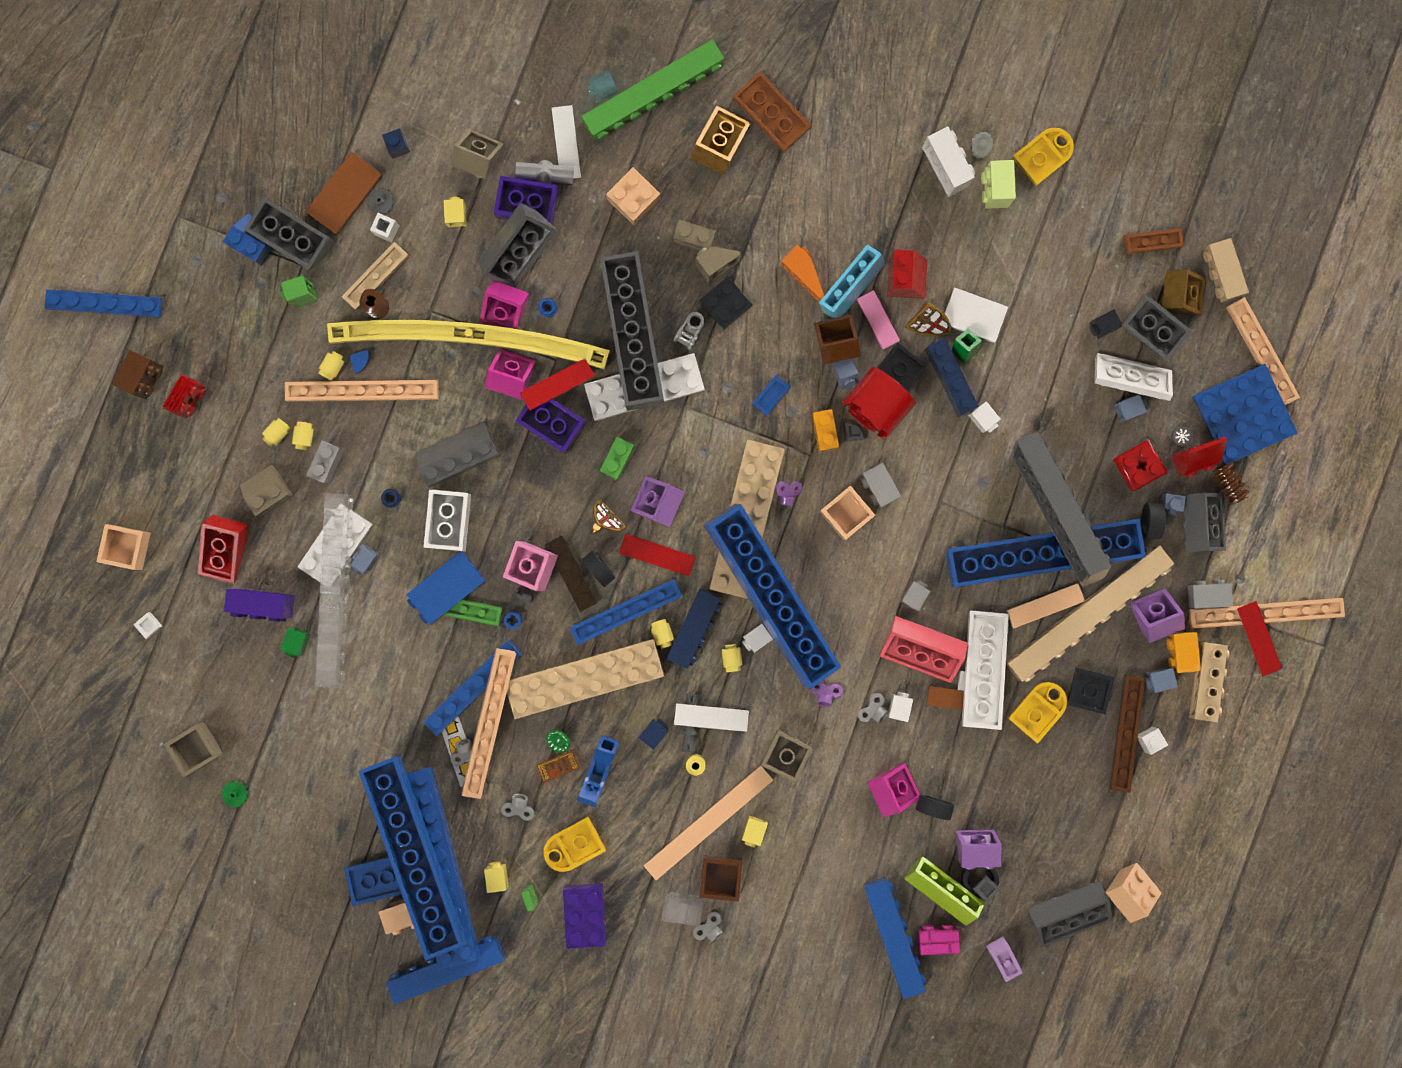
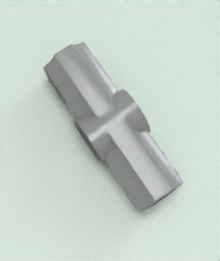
[515,160,574,184]

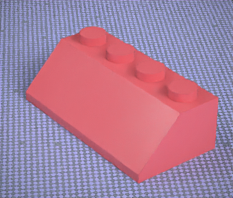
[880,616,968,683]

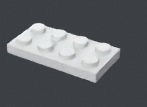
[1095,353,1173,401]
[298,503,373,588]

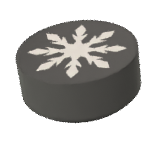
[1171,427,1192,446]

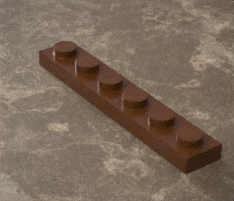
[1109,675,1145,793]

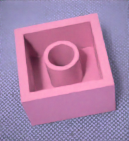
[503,541,558,591]

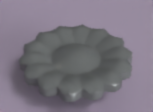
[368,189,394,215]

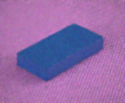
[752,375,791,417]

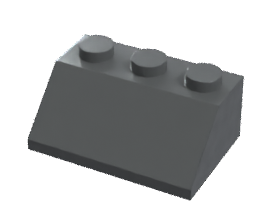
[1121,295,1192,361]
[1183,493,1226,552]

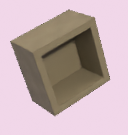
[164,722,224,778]

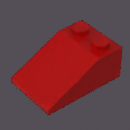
[1171,437,1227,478]
[198,515,248,584]

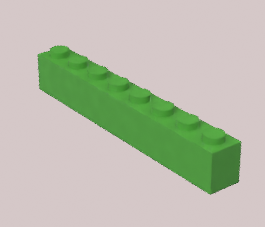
[582,39,724,141]

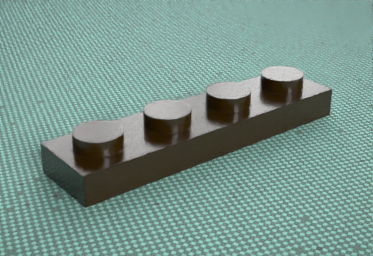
[545,535,597,612]

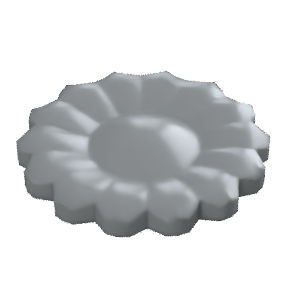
[970,132,993,158]

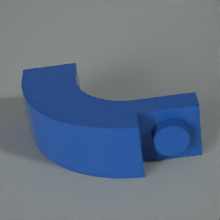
[577,735,619,807]

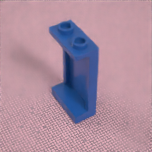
[406,551,487,625]

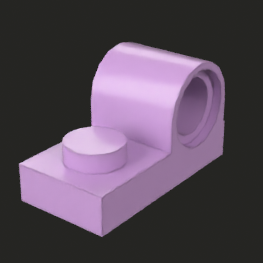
[986,936,1023,982]

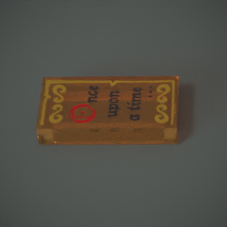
[537,750,580,783]

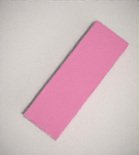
[857,290,900,350]

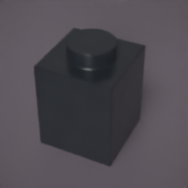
[1089,309,1123,339]

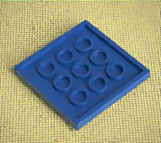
[1192,364,1298,465]

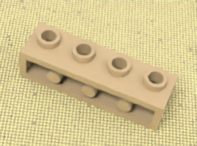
[1189,642,1229,722]

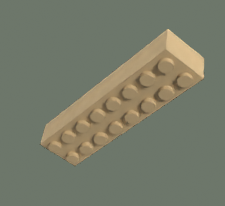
[710,440,785,599]
[507,639,665,719]

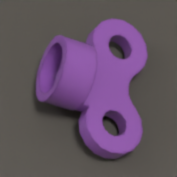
[775,481,802,506]
[810,682,843,707]

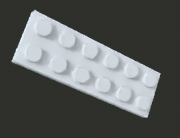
[584,353,705,421]
[962,611,1009,730]

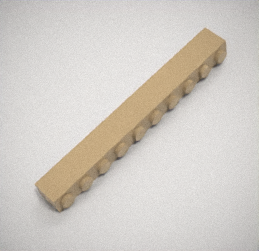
[1006,545,1174,682]

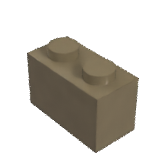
[674,220,716,251]

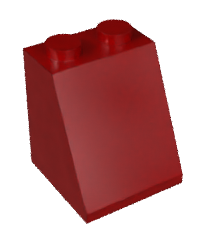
[887,249,927,299]

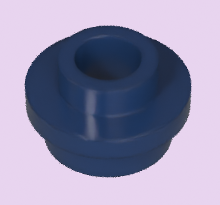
[381,489,401,508]

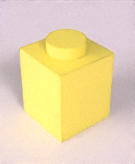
[444,197,467,227]
[742,815,768,847]
[484,862,509,893]

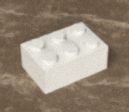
[922,126,975,197]
[424,490,471,552]

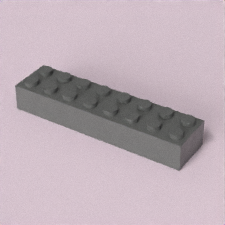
[600,251,665,411]
[1011,431,1112,587]

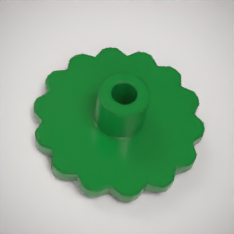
[545,730,570,754]
[221,781,248,808]

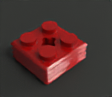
[163,375,206,418]
[1113,440,1167,492]

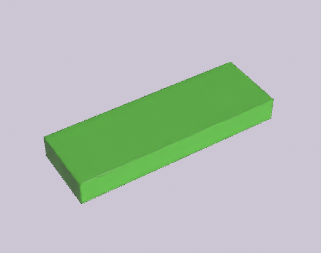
[444,600,503,626]

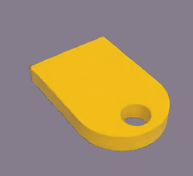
[1012,128,1074,186]
[1007,682,1067,743]
[544,816,606,872]

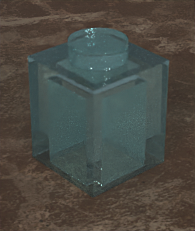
[587,70,617,102]

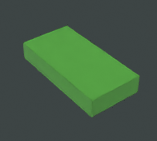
[521,884,539,912]

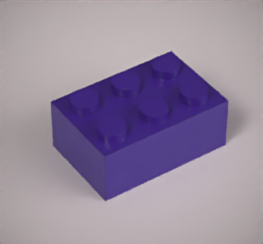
[494,176,559,225]
[516,399,586,455]
[224,588,295,622]
[563,883,607,949]

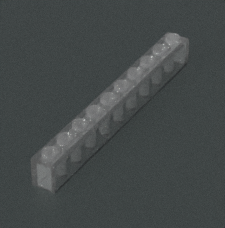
[315,493,354,688]

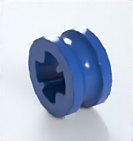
[504,611,522,629]

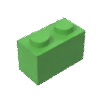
[280,275,318,308]
[600,437,635,481]

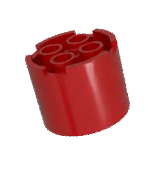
[842,367,916,440]

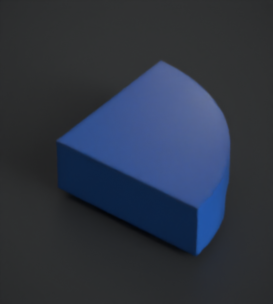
[349,350,370,374]

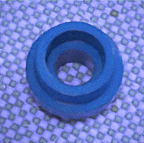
[538,298,557,317]

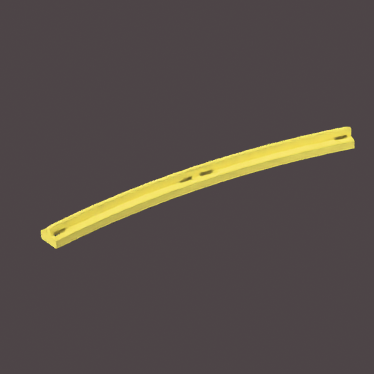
[327,320,610,370]

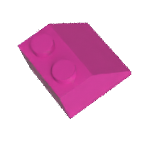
[479,280,529,329]
[485,349,536,400]
[867,763,920,817]

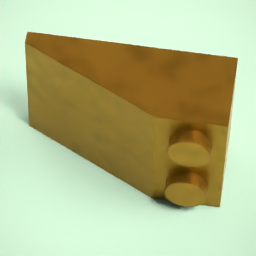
[690,106,750,175]

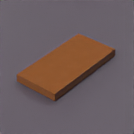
[732,71,812,153]
[305,151,383,235]

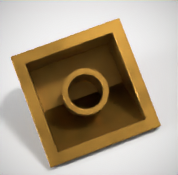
[1162,269,1205,315]

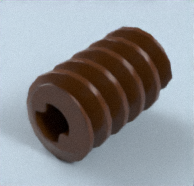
[359,289,389,319]
[1212,462,1249,506]

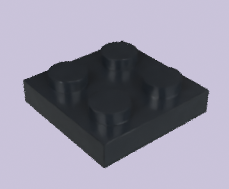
[699,276,753,331]
[877,342,927,391]
[1067,667,1115,715]

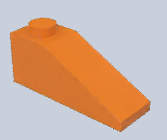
[780,245,824,302]

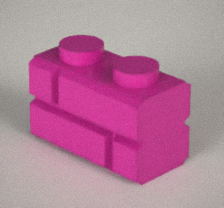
[917,924,960,955]

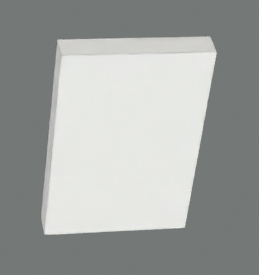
[945,287,1008,343]

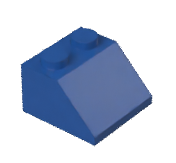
[223,214,273,266]

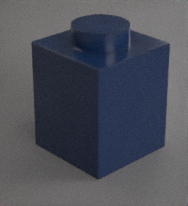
[382,128,410,159]
[638,718,668,750]

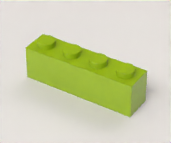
[904,856,985,926]

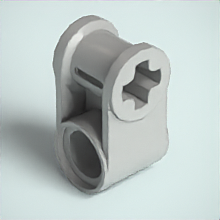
[673,312,704,350]

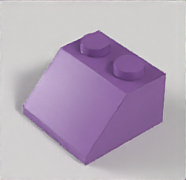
[630,476,685,527]
[1130,588,1185,643]
[956,830,1002,869]

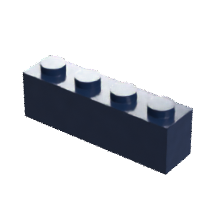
[925,338,979,417]
[667,589,722,669]

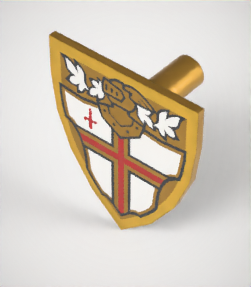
[904,303,952,336]
[592,499,627,534]

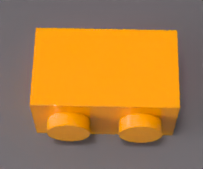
[812,409,839,452]
[1166,632,1201,673]

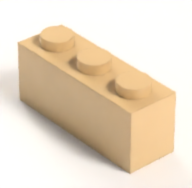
[1203,238,1249,303]

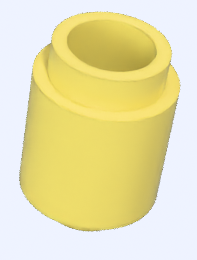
[318,351,345,381]
[262,418,290,446]
[292,422,314,450]
[651,619,674,649]
[721,644,743,672]
[686,754,705,776]

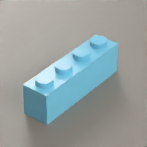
[819,245,885,319]

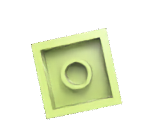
[981,160,1016,209]

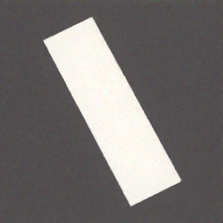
[552,105,581,179]
[674,703,749,732]

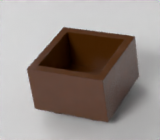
[814,314,861,365]
[112,350,163,399]
[700,855,742,902]

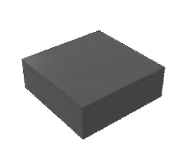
[972,874,1000,903]

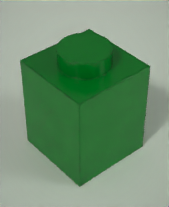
[951,329,982,363]
[280,627,311,658]

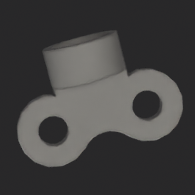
[858,693,888,724]
[451,739,472,766]
[501,794,535,821]
[693,912,724,944]

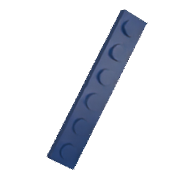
[44,290,162,318]
[570,579,682,645]

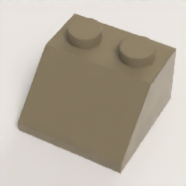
[450,129,504,180]
[696,246,741,284]
[240,464,293,517]

